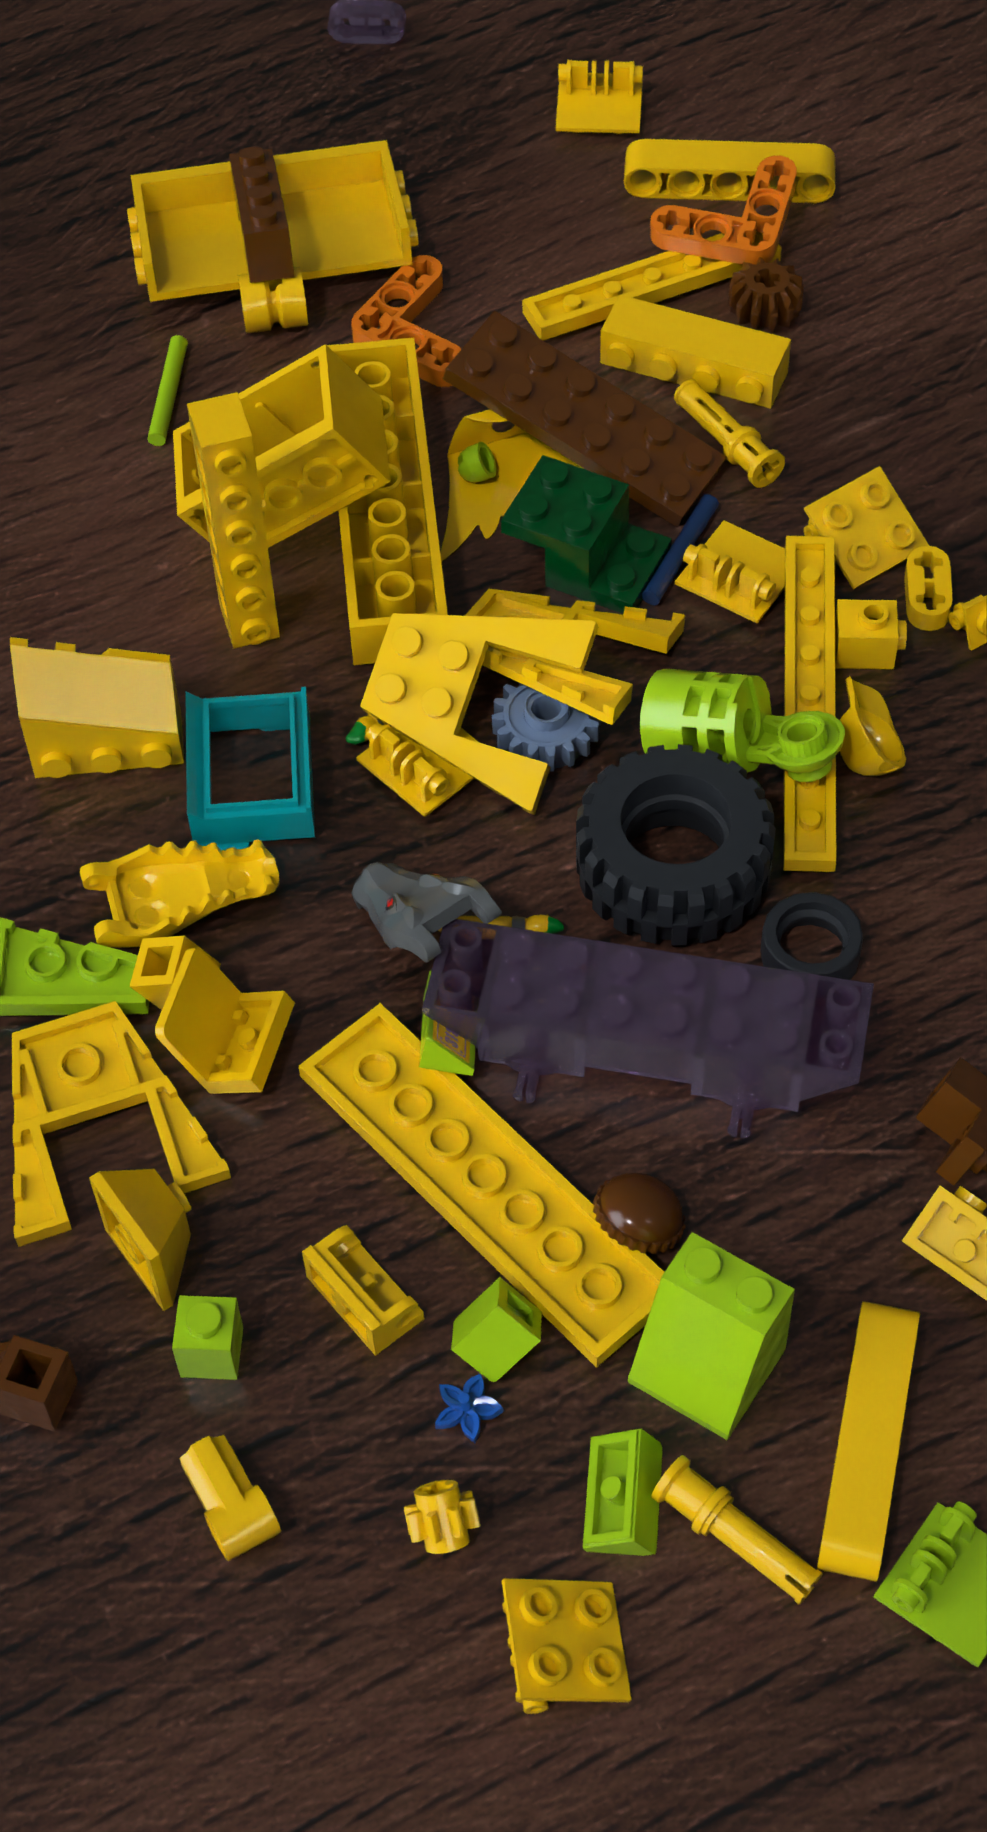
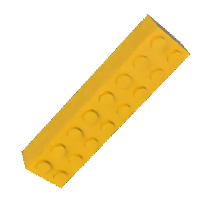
[327,337,448,665]

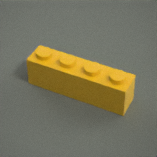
[600,294,791,409]

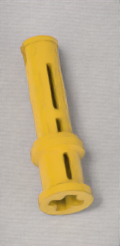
[674,379,785,488]
[651,1455,823,1605]

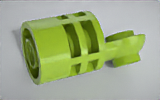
[640,669,845,782]

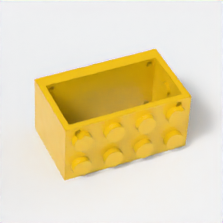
[173,344,391,548]

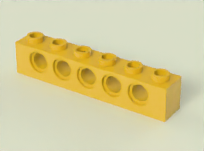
[187,392,280,649]

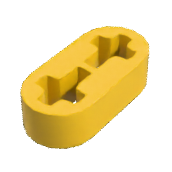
[904,545,953,631]

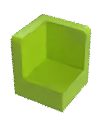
[451,1277,542,1382]

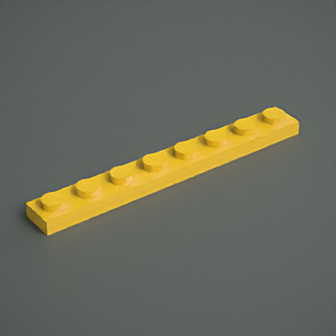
[783,536,836,872]

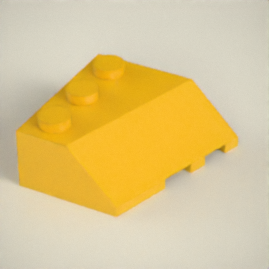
[10,637,184,778]

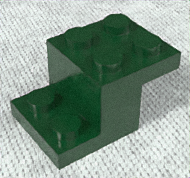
[501,455,672,614]

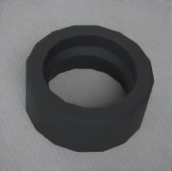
[760,892,863,996]

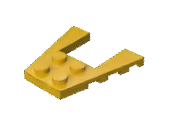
[465,589,685,725]
[360,613,598,815]
[12,1001,231,1247]

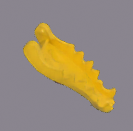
[79,840,279,948]

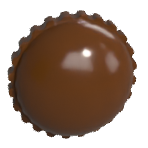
[593,1173,686,1254]

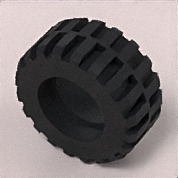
[576,744,776,946]

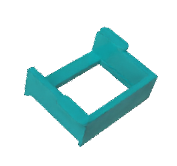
[186,687,315,850]

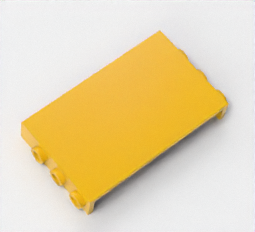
[127,140,419,302]

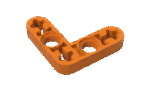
[650,155,797,265]
[351,255,462,387]

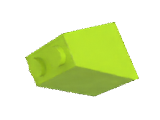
[628,1232,795,1440]

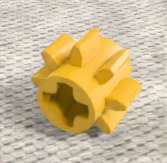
[403,1480,480,1554]

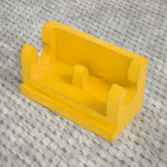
[302,1225,425,1356]

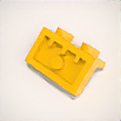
[902,1186,987,1301]

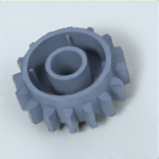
[492,683,601,771]

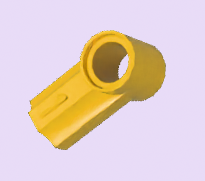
[179,1435,281,1561]

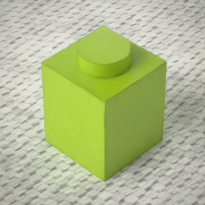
[172,1295,243,1380]

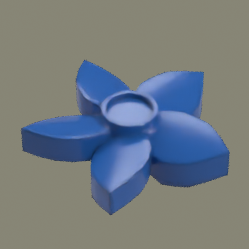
[435,1374,504,1443]

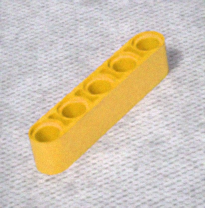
[624,139,835,203]
[817,1301,920,1582]

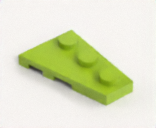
[0,917,149,1016]

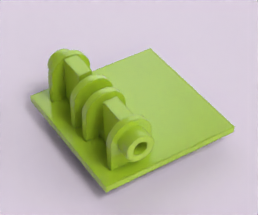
[873,1502,987,1668]

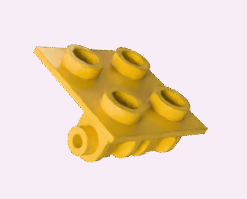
[555,60,643,134]
[803,466,929,589]
[675,520,785,624]
[356,723,480,817]
[502,1578,632,1714]

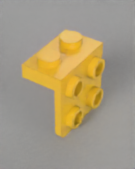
[155,948,295,1094]

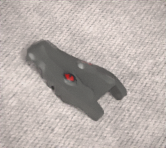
[351,862,502,963]

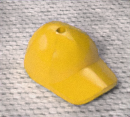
[840,677,906,776]

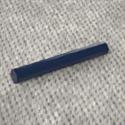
[642,494,719,605]

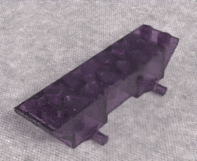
[422,919,874,1138]

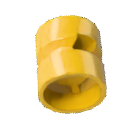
[238,267,308,333]

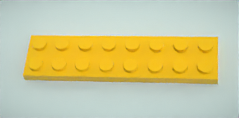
[299,1003,664,1368]

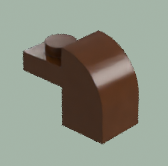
[915,1057,987,1185]

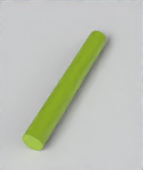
[147,335,188,446]

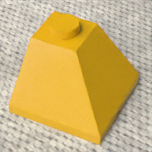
[89,1169,191,1311]

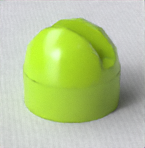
[458,442,497,483]

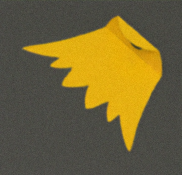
[440,409,584,562]

